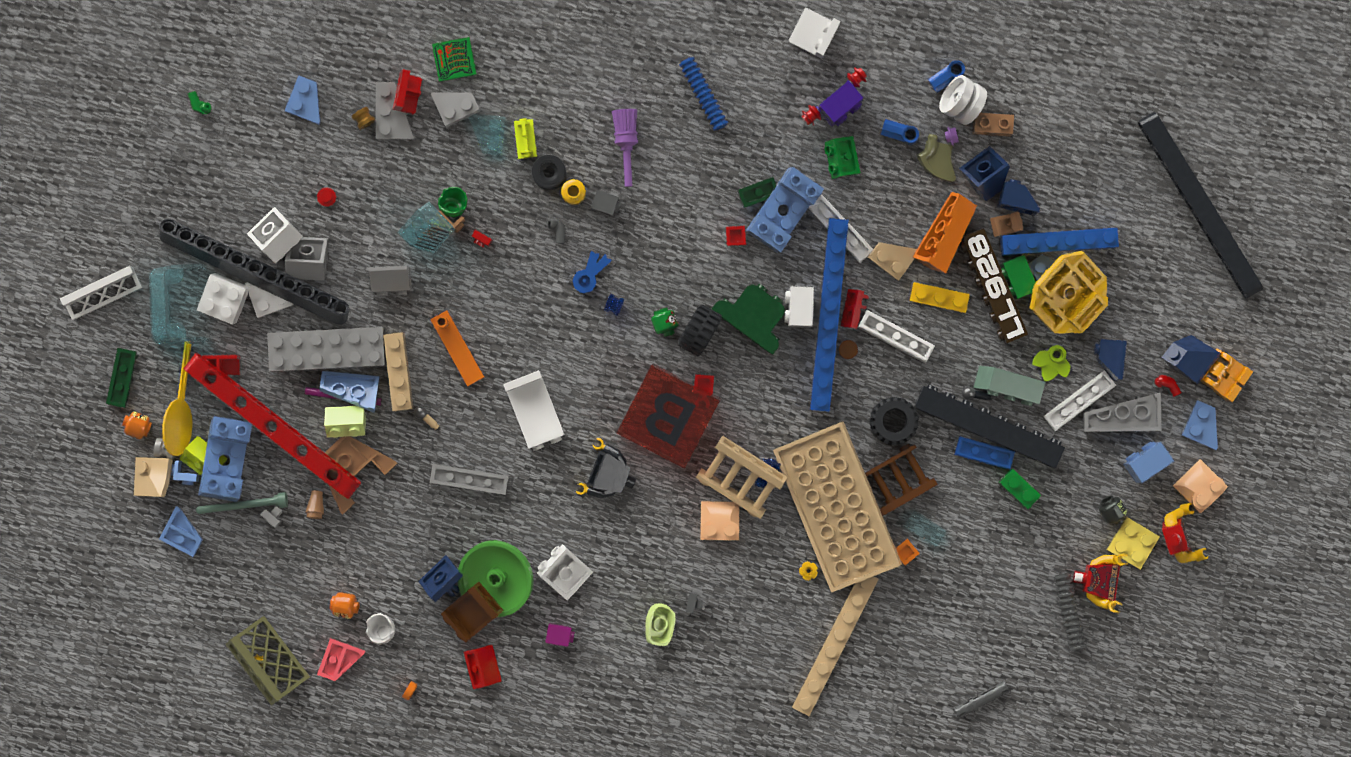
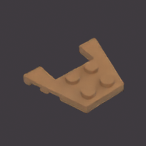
[325,436,398,514]

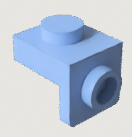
[171,461,200,485]

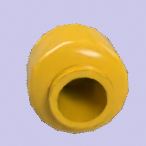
[561,179,586,205]

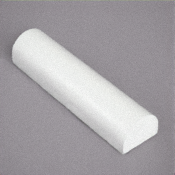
[858,310,935,363]

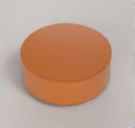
[402,681,418,701]

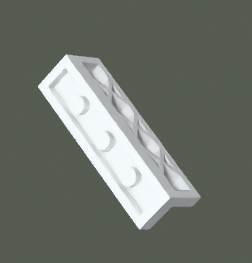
[60,266,142,320]

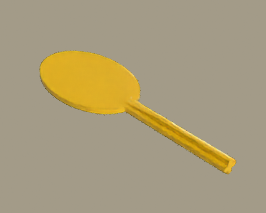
[162,343,193,456]

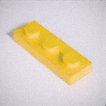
[909,282,970,313]

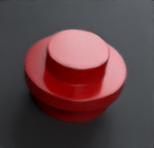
[317,187,336,207]

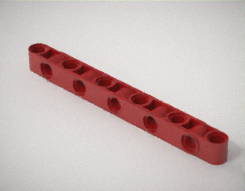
[184,353,361,499]

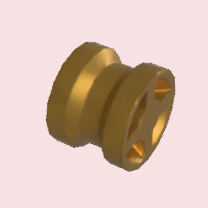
[351,107,376,130]

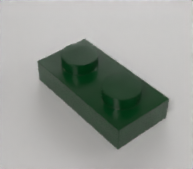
[737,177,777,208]

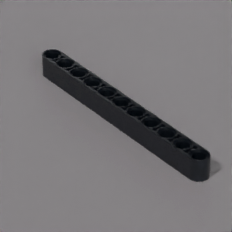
[1137,112,1263,299]
[159,219,349,325]

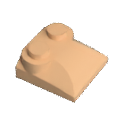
[1173,459,1228,513]
[700,501,739,540]

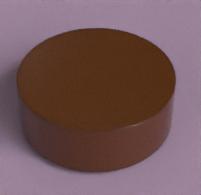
[839,340,858,359]

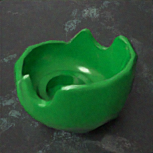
[438,186,468,218]

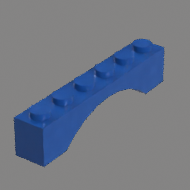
[1000,228,1119,256]

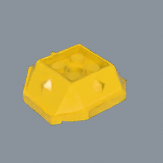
[1029,251,1108,334]

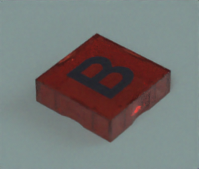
[617,363,721,469]

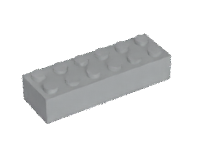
[267,327,387,372]

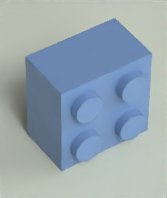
[1123,441,1174,483]

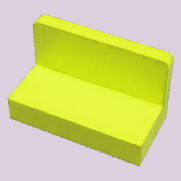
[180,436,227,476]

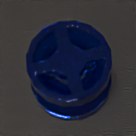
[603,293,625,317]

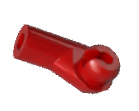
[1154,375,1182,397]

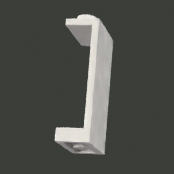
[503,370,564,451]

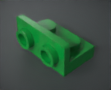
[825,136,861,179]

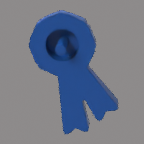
[572,251,612,293]

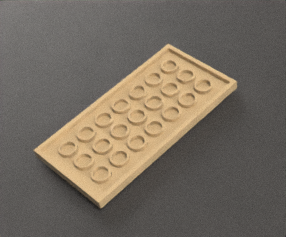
[773,422,902,592]

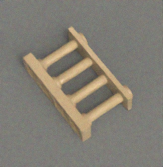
[696,436,787,519]

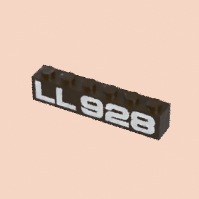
[960,228,1028,344]

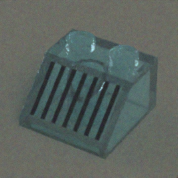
[397,202,455,253]

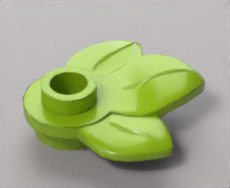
[1032,345,1070,381]

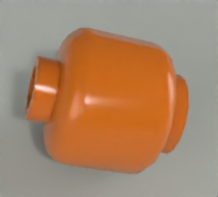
[122,412,152,439]
[330,592,360,619]

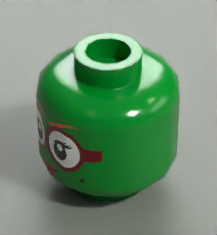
[651,307,679,337]

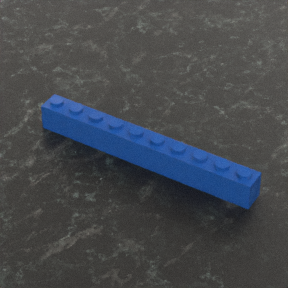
[810,218,849,412]

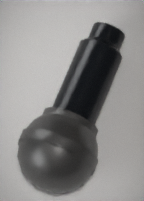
[962,386,991,400]

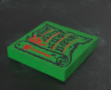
[432,37,477,82]

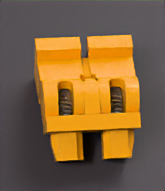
[1201,349,1254,402]

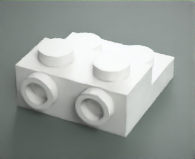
[537,544,593,601]

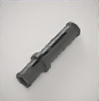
[953,681,1010,719]

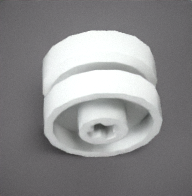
[940,75,987,125]

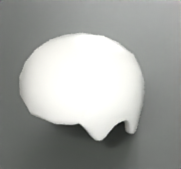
[366,613,395,645]

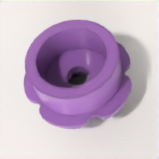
[945,127,959,146]

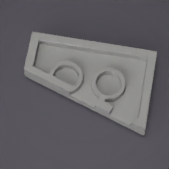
[376,82,414,140]

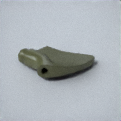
[917,134,956,182]

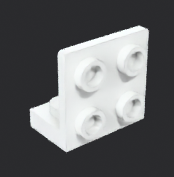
[789,8,840,59]

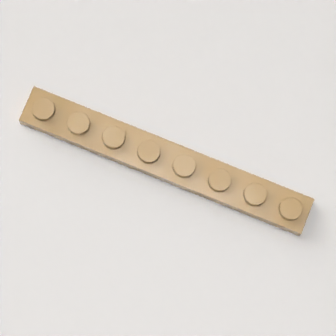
[792,576,879,716]

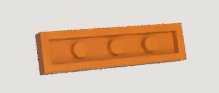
[430,310,484,386]

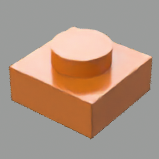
[896,539,920,566]

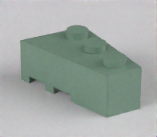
[974,366,1045,407]

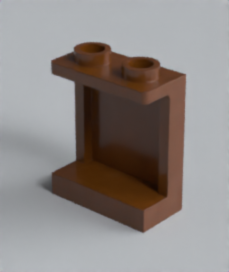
[441,581,504,643]

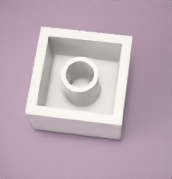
[247,207,303,263]
[197,273,250,324]
[784,286,814,328]

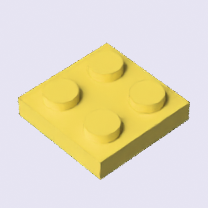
[1107,517,1160,570]

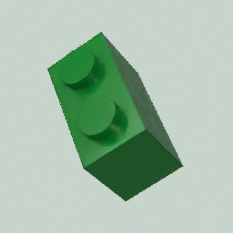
[1001,255,1036,300]
[998,469,1041,509]

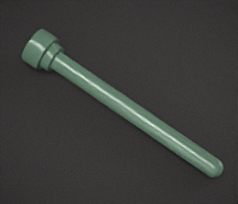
[196,492,288,514]

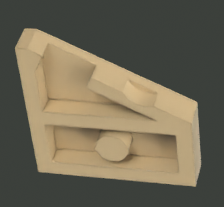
[867,242,917,281]

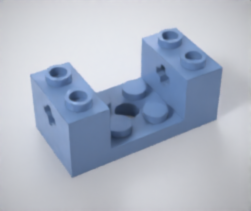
[746,167,824,253]
[198,416,252,502]

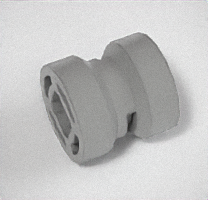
[153,438,175,460]

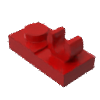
[840,289,869,329]

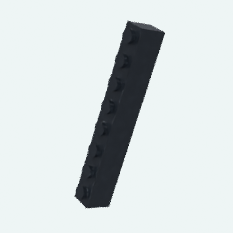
[914,384,1065,469]

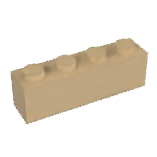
[383,332,414,412]

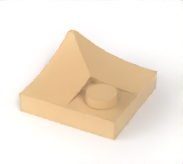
[134,457,173,497]

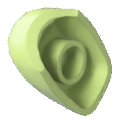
[645,603,675,646]

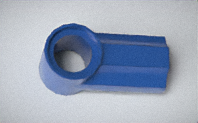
[928,60,965,93]
[881,119,919,145]

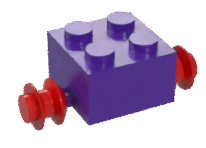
[801,67,867,127]

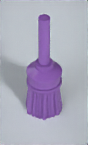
[612,109,638,187]

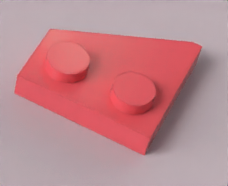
[317,638,366,681]

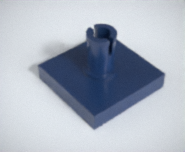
[418,555,463,602]

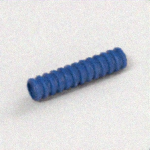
[679,57,728,131]

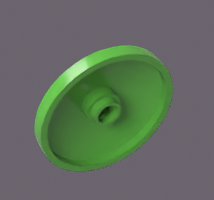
[458,540,533,617]

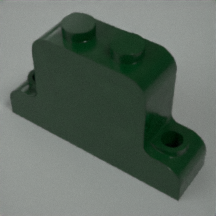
[712,284,785,356]

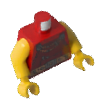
[1162,503,1209,563]
[1073,554,1128,614]

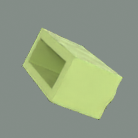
[324,406,366,438]

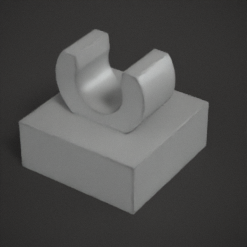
[260,506,282,529]

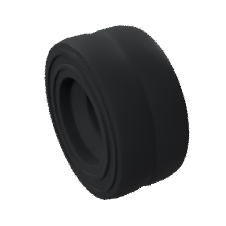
[532,155,566,190]

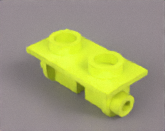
[514,118,537,159]

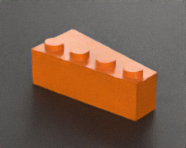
[913,192,977,274]

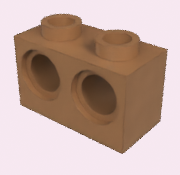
[972,113,1014,137]

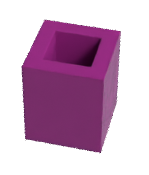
[545,623,575,647]

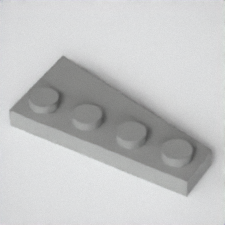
[1083,393,1162,432]

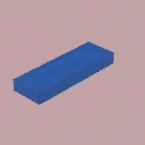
[954,436,1015,470]

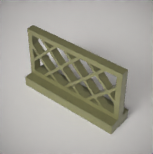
[225,616,310,706]

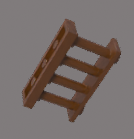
[865,443,938,516]

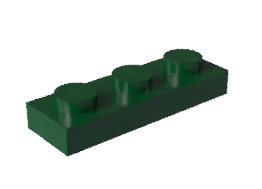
[106,348,137,408]

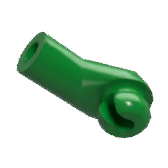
[187,91,212,115]

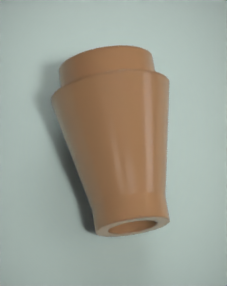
[305,490,324,519]

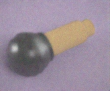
[414,406,439,430]

